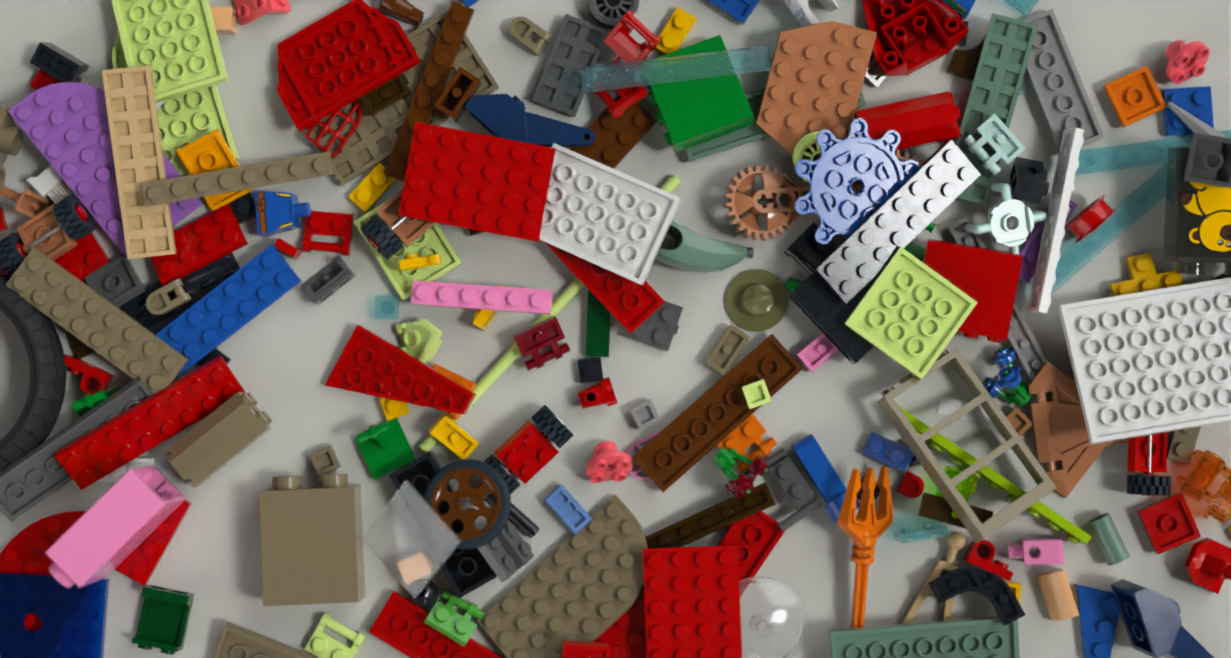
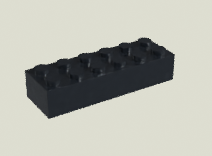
[389,451,498,599]

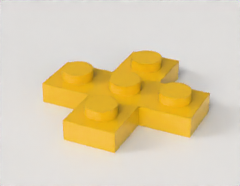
[1109,253,1184,297]

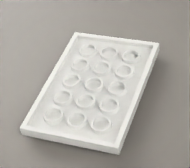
[539,143,682,286]

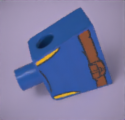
[254,191,311,237]

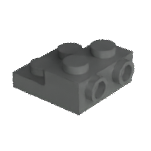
[1184,133,1231,188]
[478,519,534,583]

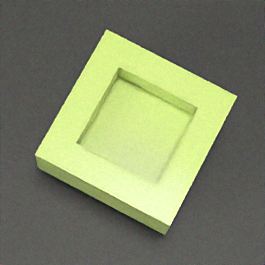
[741,379,772,409]

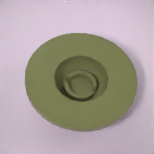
[726,269,788,332]

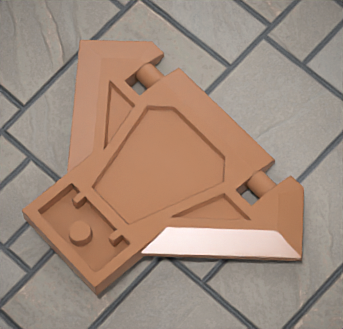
[1028,361,1128,498]

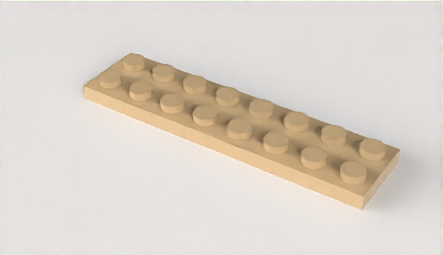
[101,65,176,259]

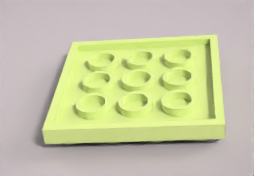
[844,247,978,379]

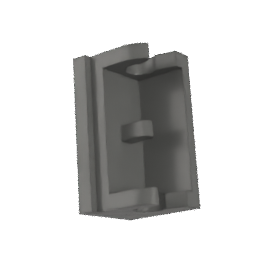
[302,256,356,305]

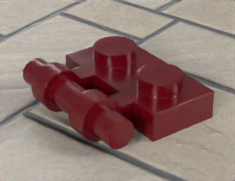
[512,315,570,371]

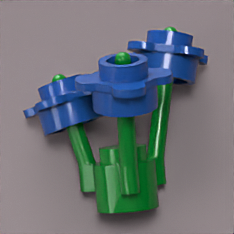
[982,347,1032,407]

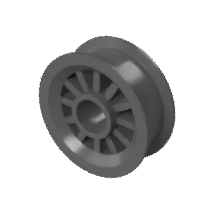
[588,0,639,29]

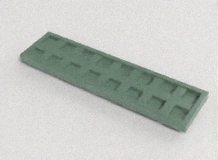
[955,13,1038,206]

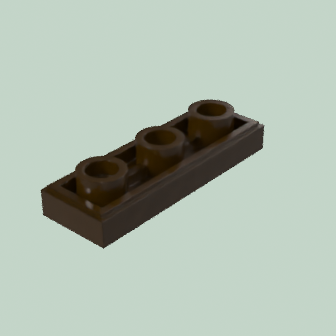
[918,493,993,529]

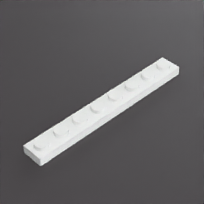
[1027,128,1084,314]

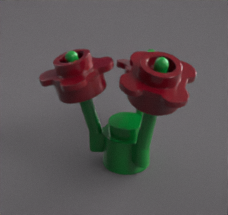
[712,447,769,499]

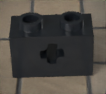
[1009,157,1049,204]

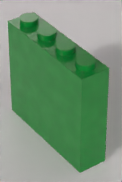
[640,35,754,153]

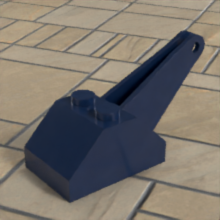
[465,94,595,147]
[1111,579,1214,658]

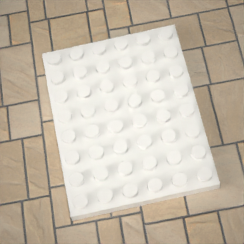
[1058,277,1231,445]

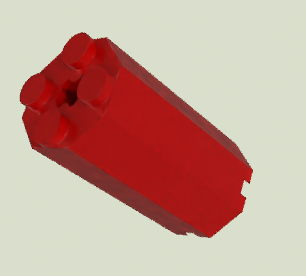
[854,91,961,152]

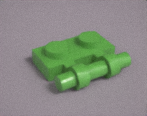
[424,588,485,647]

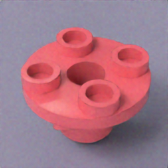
[1165,40,1210,84]
[586,441,633,483]

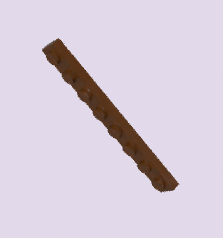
[383,1,475,182]

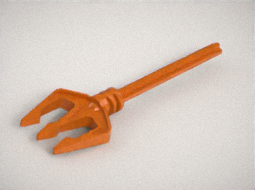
[838,466,893,628]

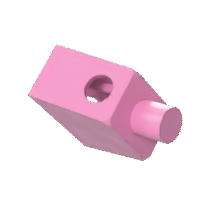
[1008,537,1064,565]

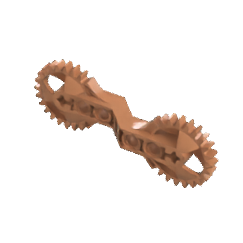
[722,151,925,241]

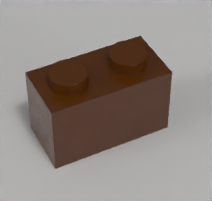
[434,67,482,123]

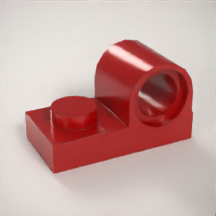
[64,355,115,394]
[962,539,1014,581]

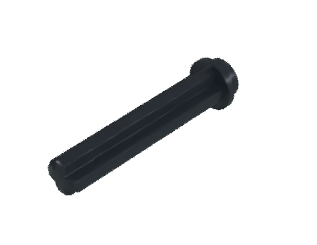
[479,486,539,538]

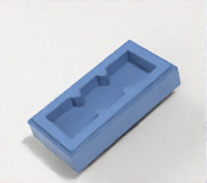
[544,484,592,535]

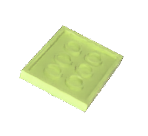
[354,198,463,301]

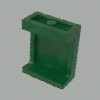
[132,585,194,655]

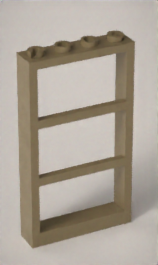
[877,348,1057,543]

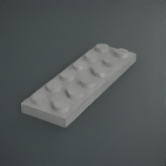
[1022,9,1104,153]

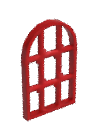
[304,100,362,158]

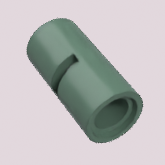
[1087,513,1130,566]

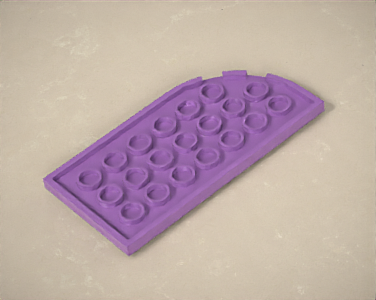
[8,82,204,260]

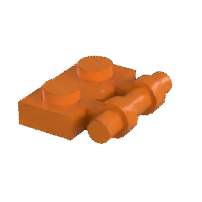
[718,414,777,473]

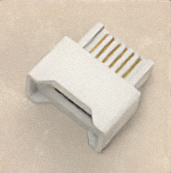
[27,165,75,203]

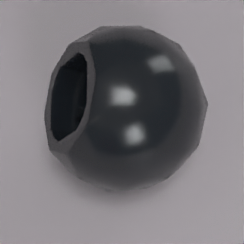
[409,578,439,608]

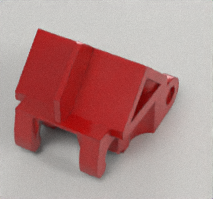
[604,10,662,69]

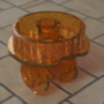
[1175,450,1231,525]

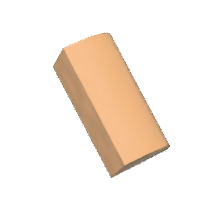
[1036,568,1080,621]

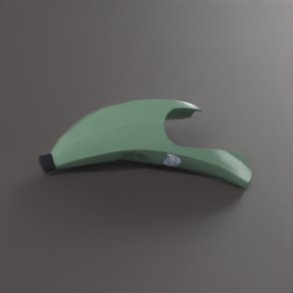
[655,220,754,273]

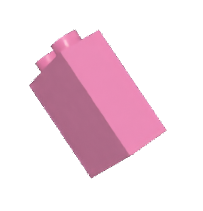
[45,465,187,588]

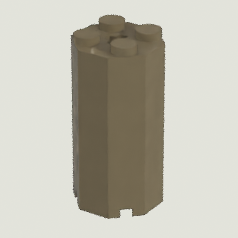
[164,392,272,488]

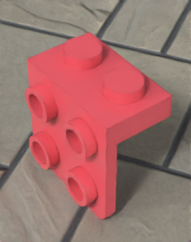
[233,0,291,25]

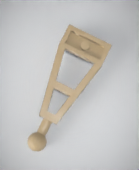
[901,531,966,624]

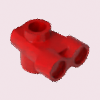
[578,377,618,409]

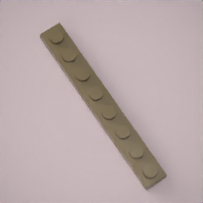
[141,151,334,207]

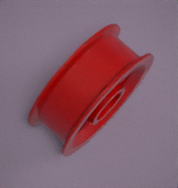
[1064,195,1117,243]

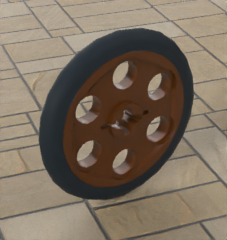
[423,459,511,549]

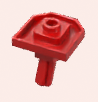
[1184,538,1231,594]

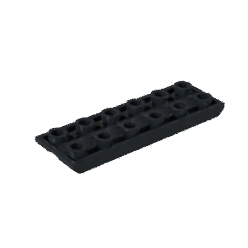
[118,252,240,335]

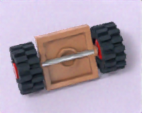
[360,189,436,259]
[0,195,96,274]

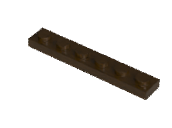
[646,482,776,548]

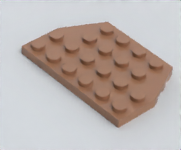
[756,21,877,161]

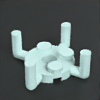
[964,182,1047,254]

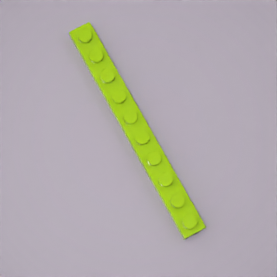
[899,406,1092,545]

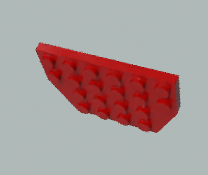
[277,0,421,132]

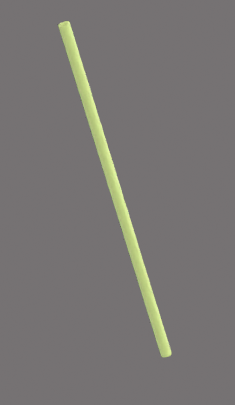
[419,174,681,453]

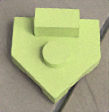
[396,319,443,363]

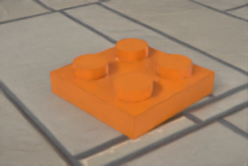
[1103,66,1167,128]

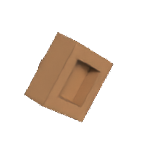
[1006,407,1033,436]

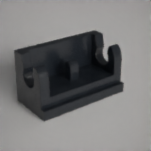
[30,42,90,83]

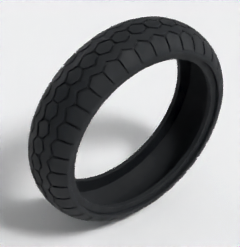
[0,276,66,472]

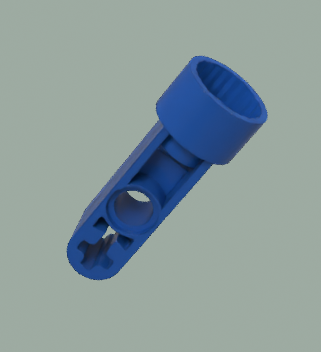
[791,434,860,523]

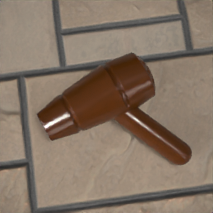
[380,0,424,26]

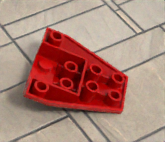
[862,0,969,76]

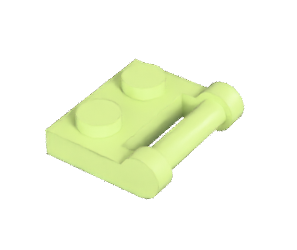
[305,612,366,658]

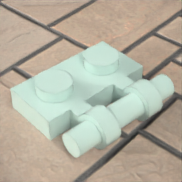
[963,114,1026,175]

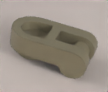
[510,17,552,56]
[146,278,191,315]

